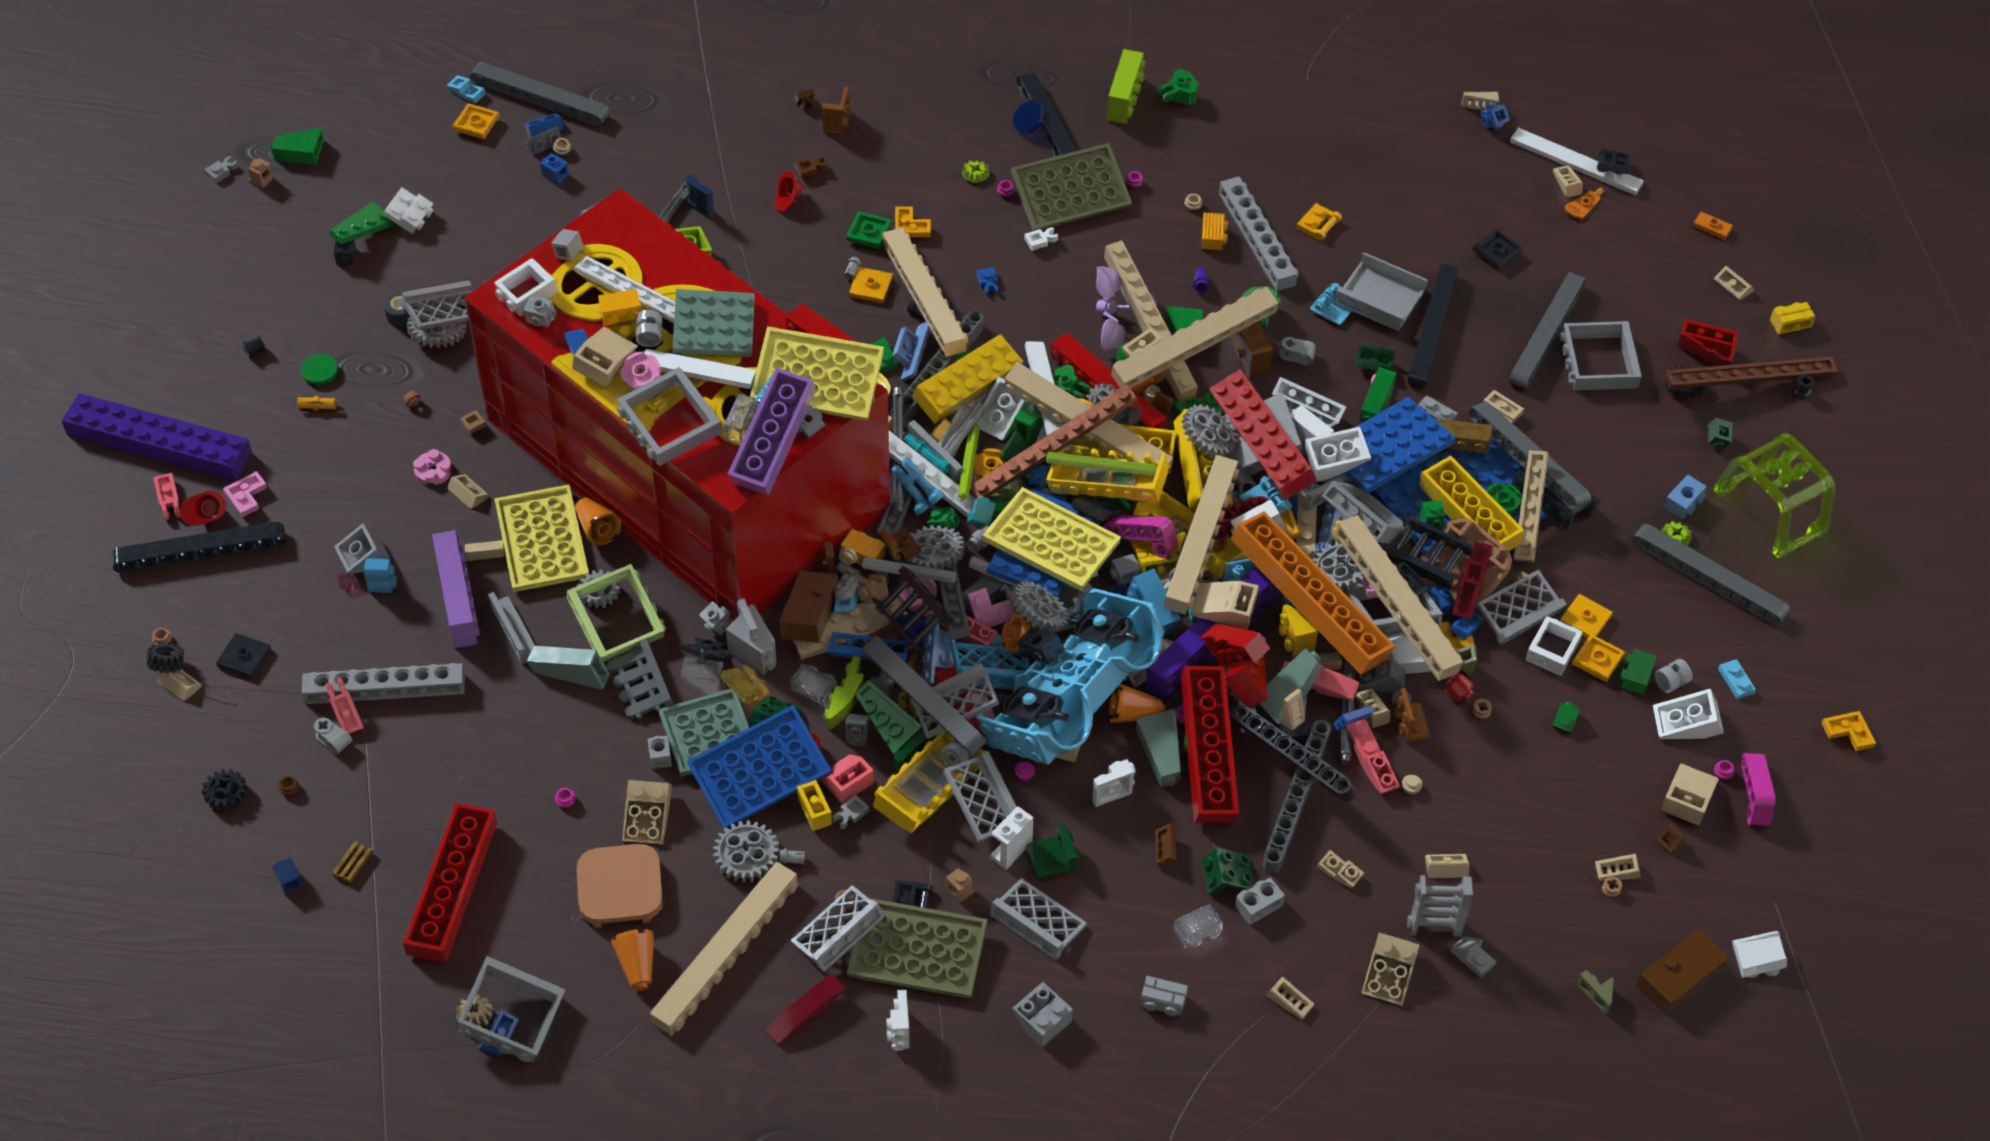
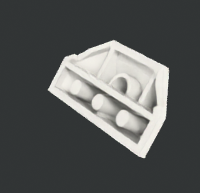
[1272,377,1346,427]

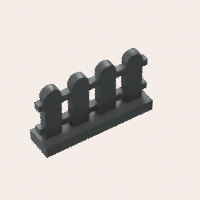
[607,638,674,720]

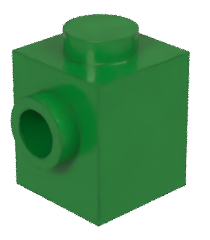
[1420,500,1445,529]

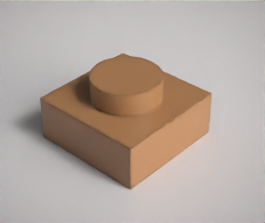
[460,410,486,435]

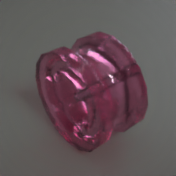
[336,570,355,590]

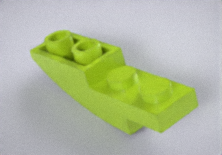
[824,656,864,730]

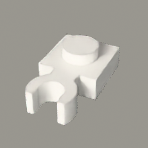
[1024,228,1058,251]

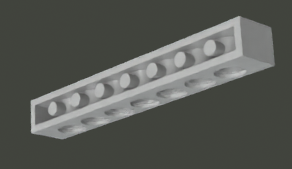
[1219,176,1298,291]
[302,663,465,704]

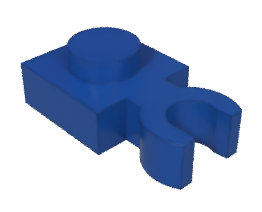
[977,267,998,296]

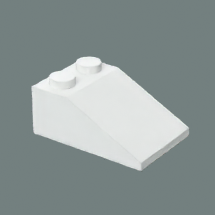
[976,377,1032,441]
[1305,427,1371,482]
[1653,689,1724,739]

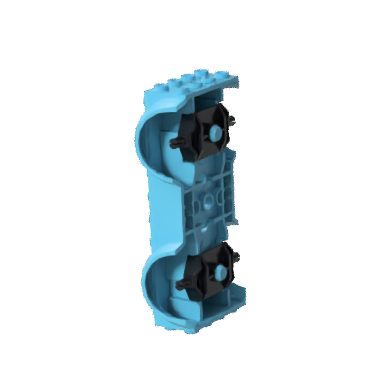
[976,588,1165,765]

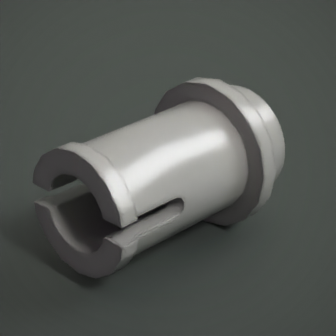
[844,257,861,280]
[779,848,805,865]

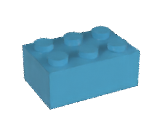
[1127,569,1181,637]

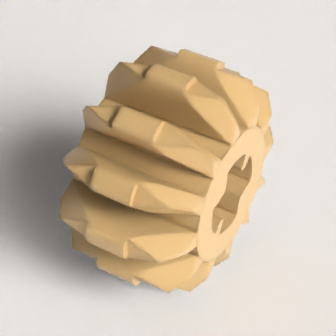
[456,994,493,1027]

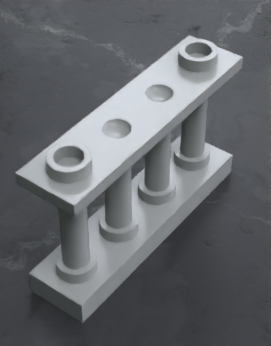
[1407,875,1473,937]

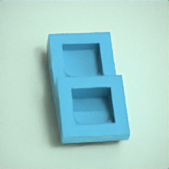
[447,75,486,103]
[834,590,859,613]

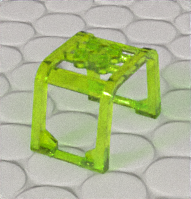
[1713,433,1835,558]

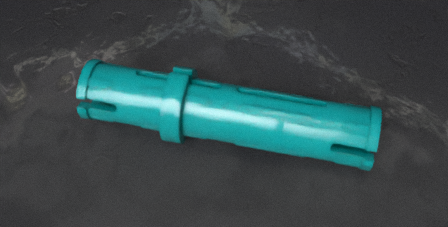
[903,434,951,474]

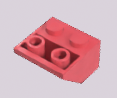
[820,755,874,804]

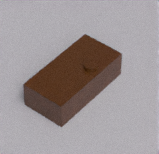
[1227,299,1273,378]
[779,571,838,643]
[1636,929,1729,1015]

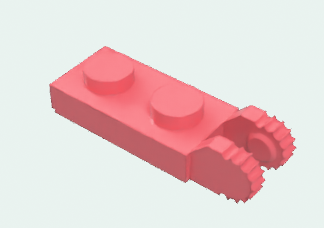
[153,473,181,521]
[325,678,364,734]

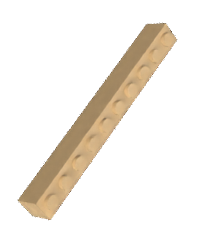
[882,227,968,357]
[1104,240,1198,403]
[1111,287,1278,388]
[1005,362,1173,470]
[1163,455,1239,615]
[1334,515,1463,681]
[650,862,798,1036]

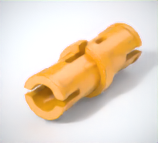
[297,396,336,411]

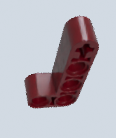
[1212,496,1269,552]

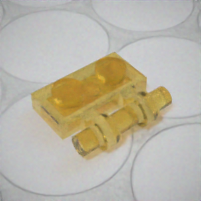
[720,664,770,703]

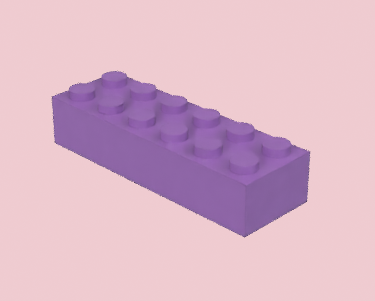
[728,367,816,496]
[432,530,480,649]

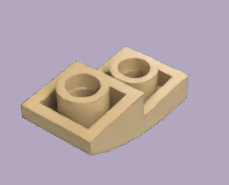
[1316,850,1364,888]

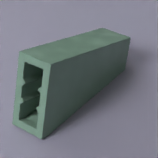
[527,646,610,689]
[1260,648,1324,725]
[1136,709,1181,787]

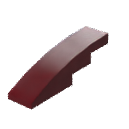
[1452,541,1494,619]
[765,974,847,1045]

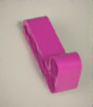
[1103,515,1178,558]
[1741,753,1775,826]

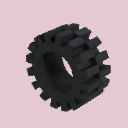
[147,643,184,674]

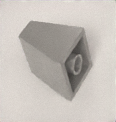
[726,604,776,675]

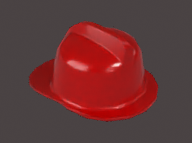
[775,171,803,212]
[180,490,226,526]

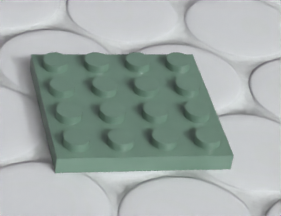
[673,289,754,357]
[658,688,749,777]

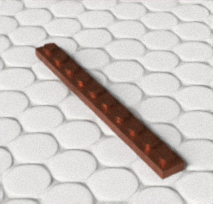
[1664,357,1838,389]
[970,384,1138,498]

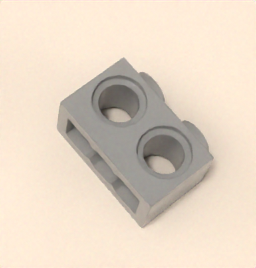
[1235,878,1285,925]

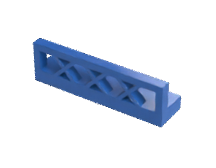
[828,632,909,663]

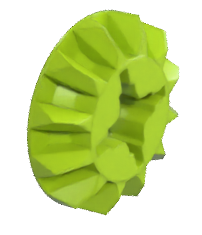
[962,160,990,183]
[1661,521,1692,546]

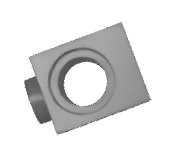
[1109,554,1141,586]
[647,736,672,769]

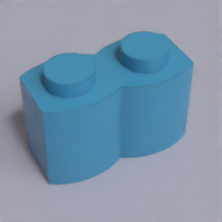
[364,558,397,593]

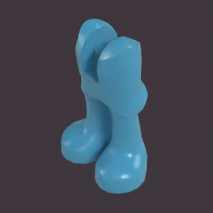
[892,457,945,516]

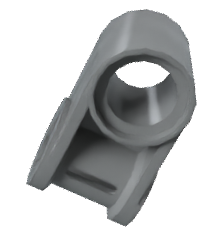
[1279,337,1316,365]
[314,718,352,755]

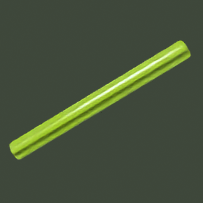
[958,423,980,501]
[1046,452,1158,476]

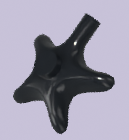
[681,638,731,664]

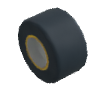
[383,292,417,326]

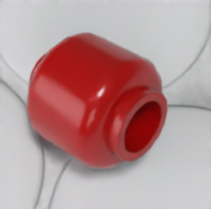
[1444,673,1474,702]

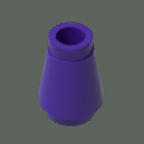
[1193,268,1211,293]

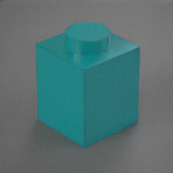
[967,497,996,526]

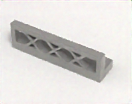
[903,420,963,482]
[488,592,535,664]

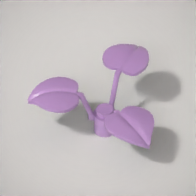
[1096,266,1156,351]

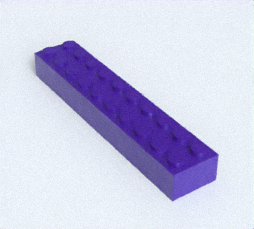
[61,393,252,481]
[1145,567,1282,702]

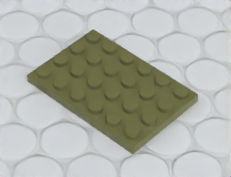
[1011,143,1132,231]
[847,898,987,999]

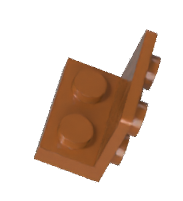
[822,86,851,135]
[1394,688,1430,742]

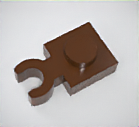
[795,156,827,178]

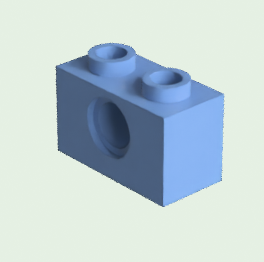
[1664,475,1707,520]

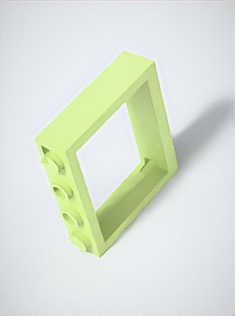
[567,564,666,663]

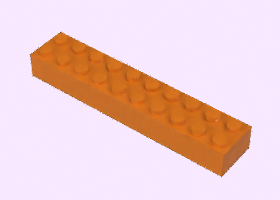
[1231,511,1395,675]

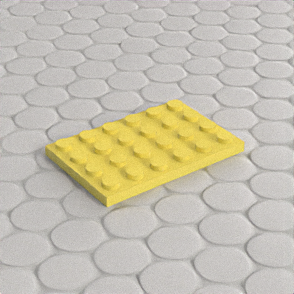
[750,326,884,421]
[495,485,589,592]
[982,487,1121,591]

